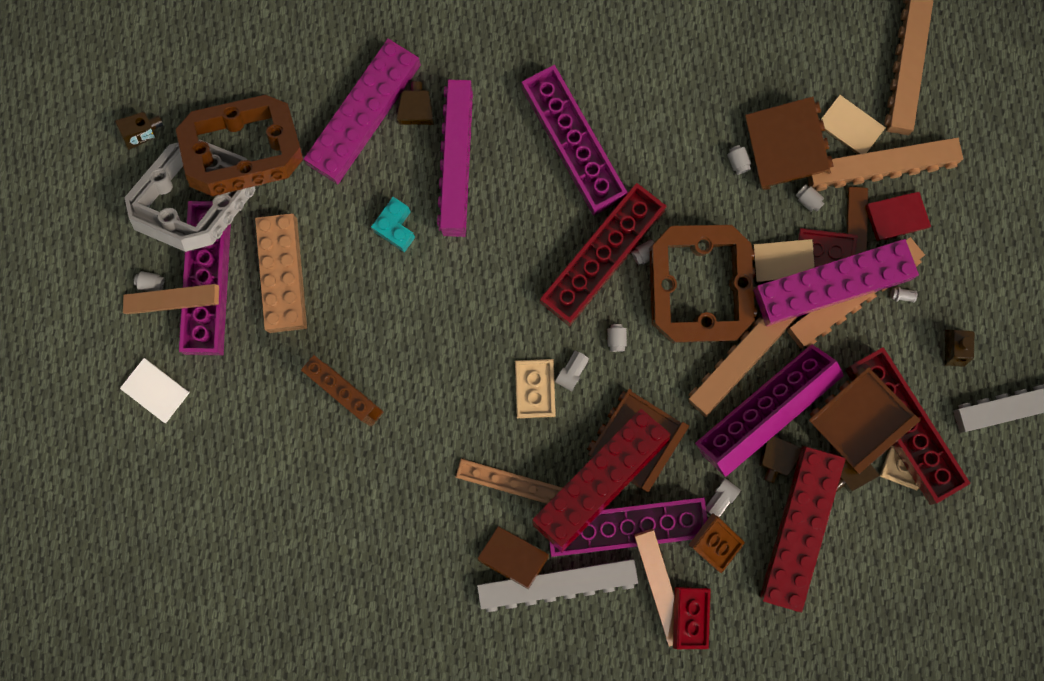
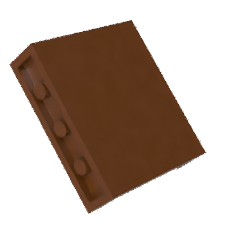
[745,96,834,190]
[301,355,384,427]
[809,367,921,474]
[587,388,689,493]

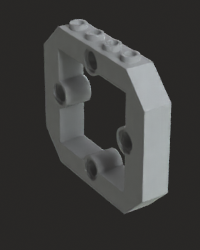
[124,139,255,252]

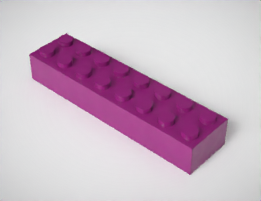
[304,39,421,185]
[522,65,628,216]
[437,80,473,237]
[179,201,231,356]
[753,239,919,327]
[695,344,844,477]
[550,498,707,557]

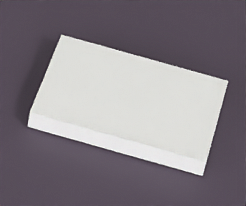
[120,358,190,423]

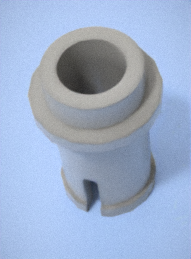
[890,286,917,303]

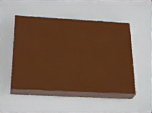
[689,513,745,573]
[477,526,549,590]

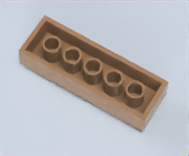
[255,214,307,333]

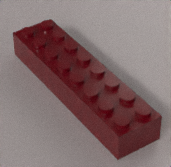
[540,183,667,327]
[845,347,971,505]
[532,409,671,553]
[760,445,846,613]

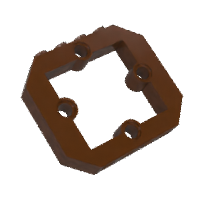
[176,95,303,196]
[649,225,757,343]

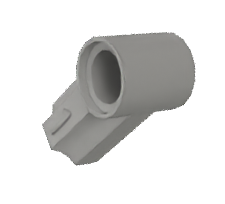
[555,351,589,392]
[706,478,741,517]

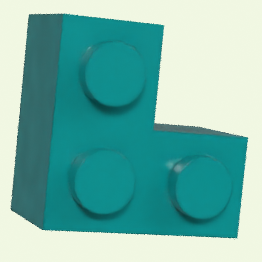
[371,197,415,253]

